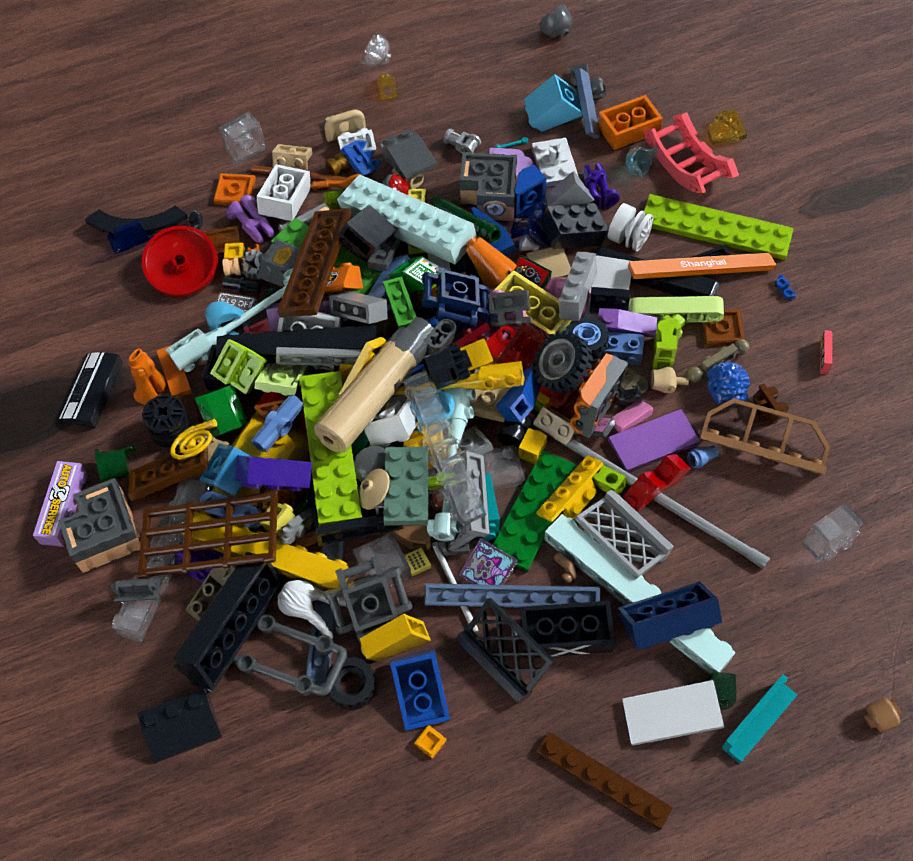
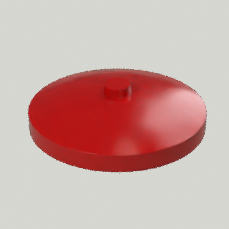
[142,226,218,297]

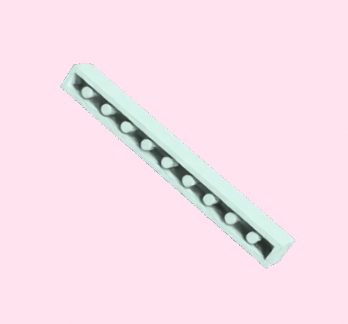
[544,514,735,679]

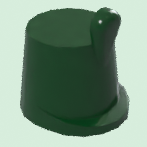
[95,446,136,483]

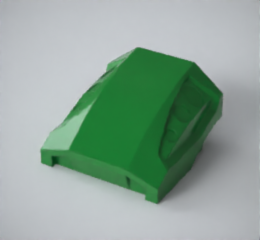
[195,384,248,436]

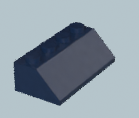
[617,582,722,650]

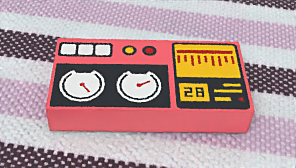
[820,330,832,374]

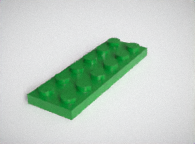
[489,450,578,573]

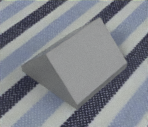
[546,171,594,206]

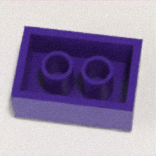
[235,455,312,491]

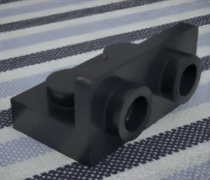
[589,287,631,314]

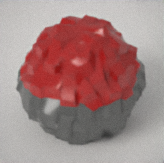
[381,174,409,195]

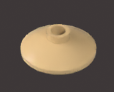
[358,469,390,510]

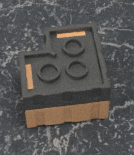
[460,152,517,221]
[58,478,141,573]

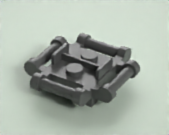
[324,556,412,644]

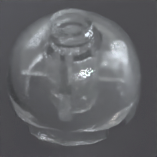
[360,32,391,68]

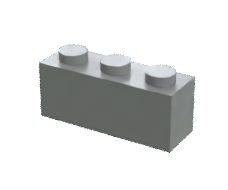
[330,291,387,324]

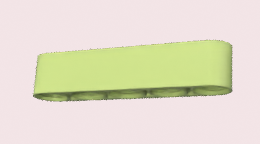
[628,296,724,323]

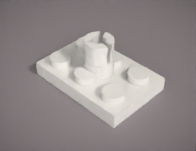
[532,138,579,187]

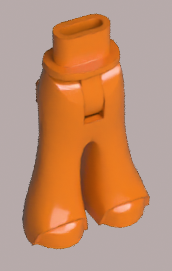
[128,348,168,405]

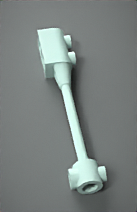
[165,268,293,372]
[427,387,476,541]

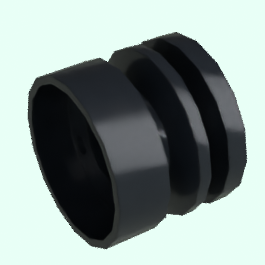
[142,394,192,448]

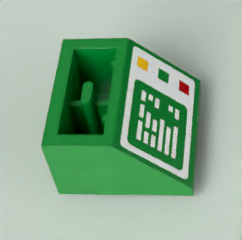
[388,256,445,295]

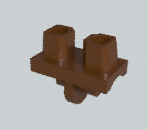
[753,383,789,425]

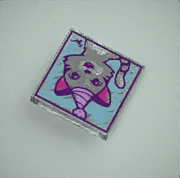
[459,539,518,585]

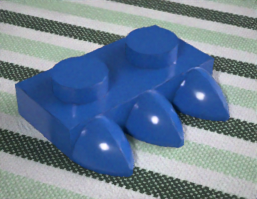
[341,140,381,177]

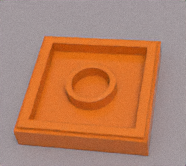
[213,173,256,206]

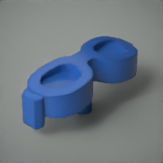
[776,274,797,300]

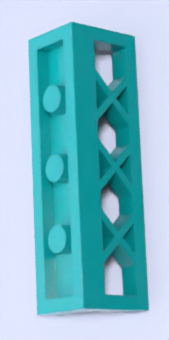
[721,674,797,764]

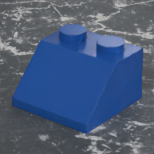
[514,164,547,218]

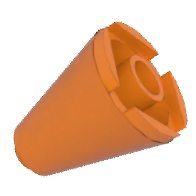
[465,236,517,289]

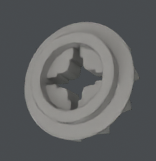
[240,250,264,280]

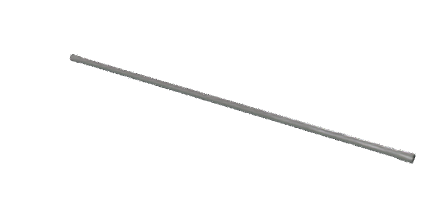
[323,296,770,569]

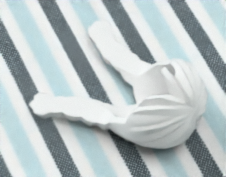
[278,580,347,639]

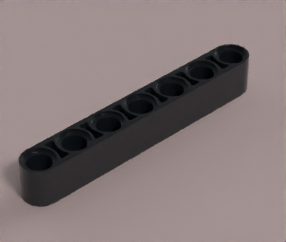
[594,247,720,297]

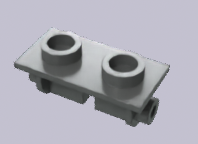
[111,578,160,602]

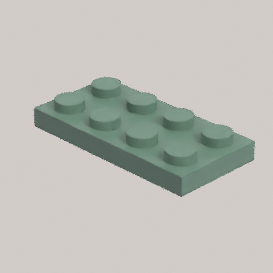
[384,446,428,525]

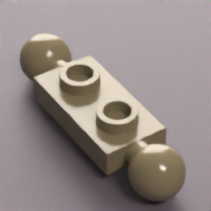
[687,339,750,383]

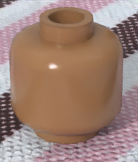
[864,698,903,733]

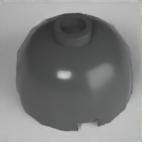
[539,5,572,38]

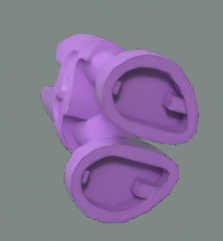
[226,195,274,245]

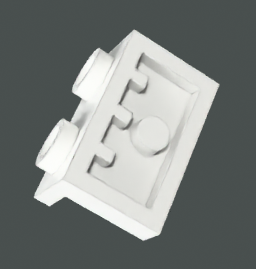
[338,128,377,153]

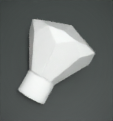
[519,235,539,252]

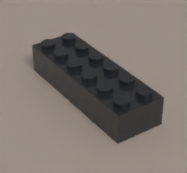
[173,552,283,691]

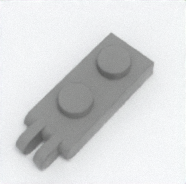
[280,507,315,544]

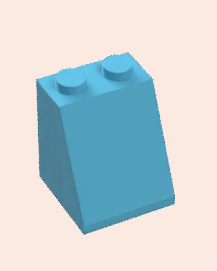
[524,74,582,132]

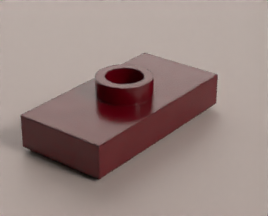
[450,323,490,348]

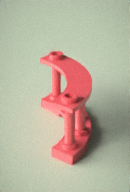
[644,112,739,193]

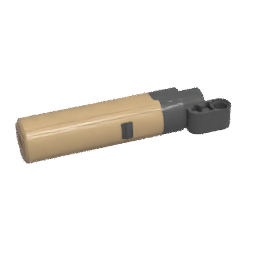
[314,317,456,453]

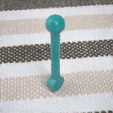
[494,137,528,148]

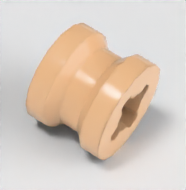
[223,257,241,277]

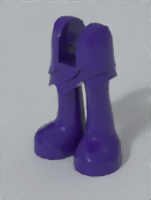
[583,163,620,210]

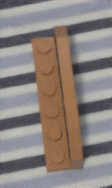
[699,398,830,475]

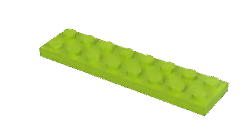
[644,194,794,261]
[300,371,362,527]

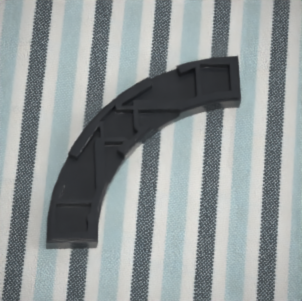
[85,205,188,236]

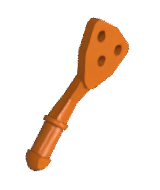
[310,174,361,190]

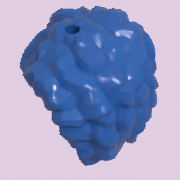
[706,361,751,407]

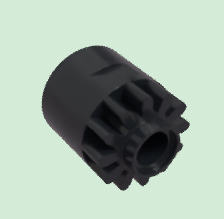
[424,344,473,390]

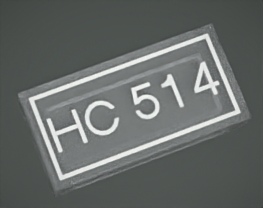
[216,292,257,312]

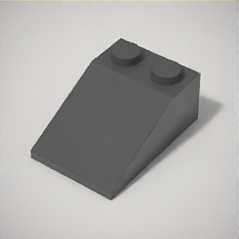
[380,129,438,179]

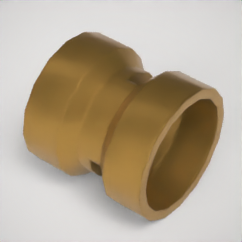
[325,152,350,176]

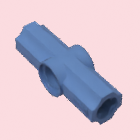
[251,395,304,453]

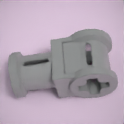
[444,129,481,154]

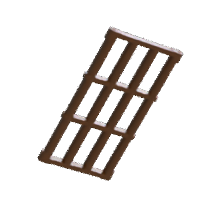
[137,490,278,579]

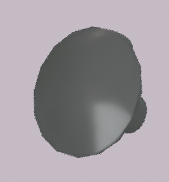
[354,446,386,483]

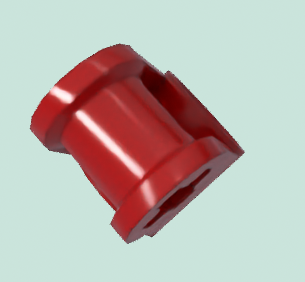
[485,326,515,361]

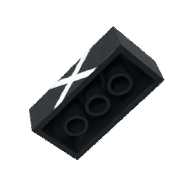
[520,601,615,658]

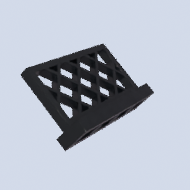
[455,598,555,702]

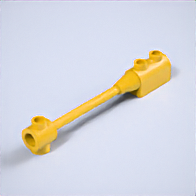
[392,361,525,396]

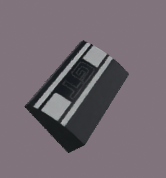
[57,353,123,428]

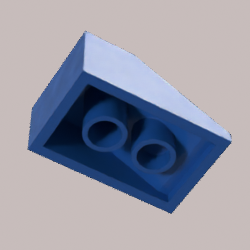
[390,649,450,731]

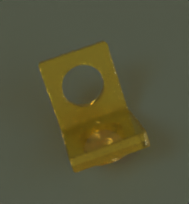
[376,73,398,100]

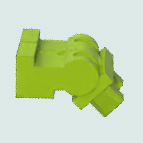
[652,314,686,370]

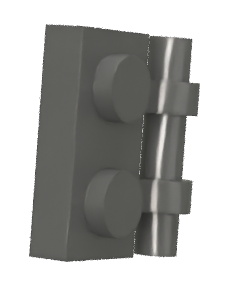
[488,290,532,328]

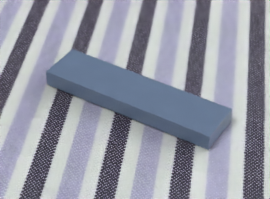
[575,68,600,139]

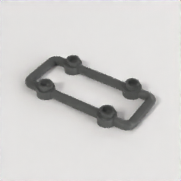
[232,615,347,696]

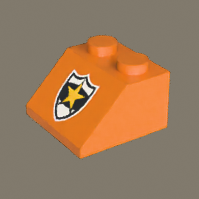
[324,263,363,297]

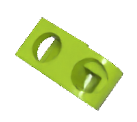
[592,465,626,495]

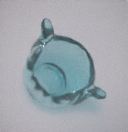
[625,147,658,179]

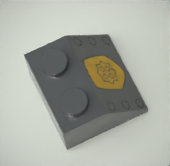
[258,239,301,287]

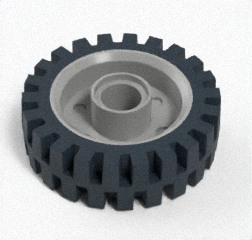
[532,331,593,394]

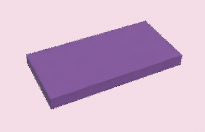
[608,409,700,472]

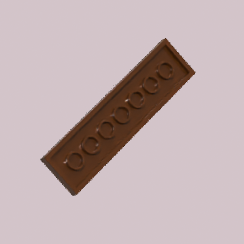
[277,208,352,317]

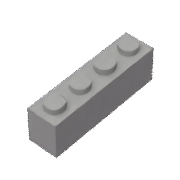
[559,252,597,321]

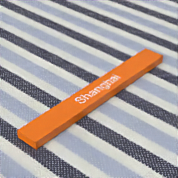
[628,253,776,279]

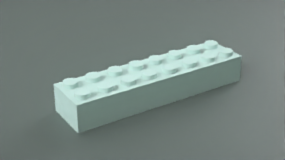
[337,174,477,265]

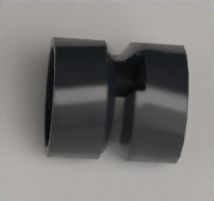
[498,415,532,449]

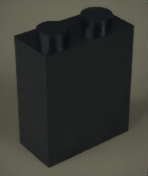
[338,204,397,260]

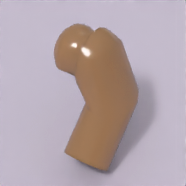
[554,552,577,584]

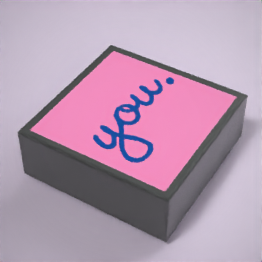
[592,417,616,438]

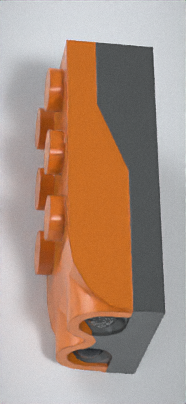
[570,353,629,438]

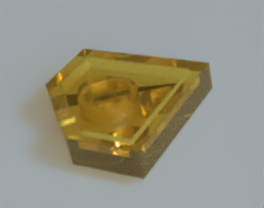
[707,109,747,145]

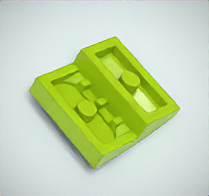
[210,339,267,394]

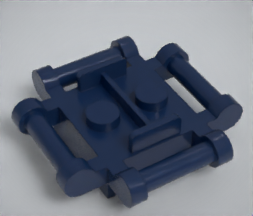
[422,266,490,328]

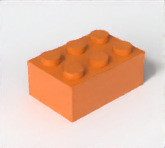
[598,95,663,150]

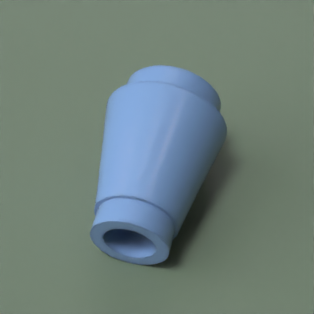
[687,445,719,468]

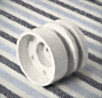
[608,203,654,251]

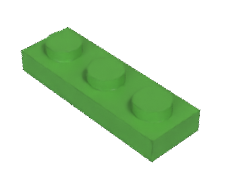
[383,277,416,328]

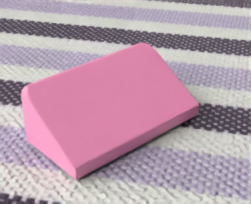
[611,401,653,433]

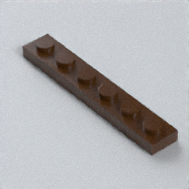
[537,732,673,830]

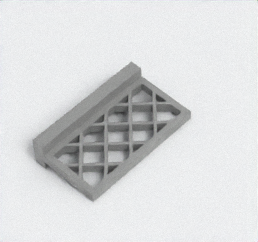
[444,451,489,551]
[575,489,674,579]

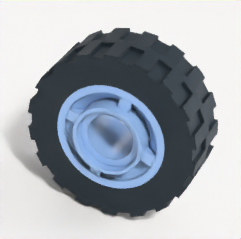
[566,317,609,360]

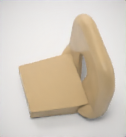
[325,110,366,142]

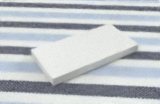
[584,255,631,319]
[622,680,724,746]

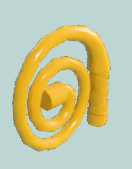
[170,419,217,460]

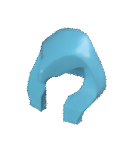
[205,301,250,335]

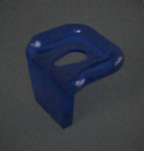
[510,202,552,248]
[107,220,154,254]

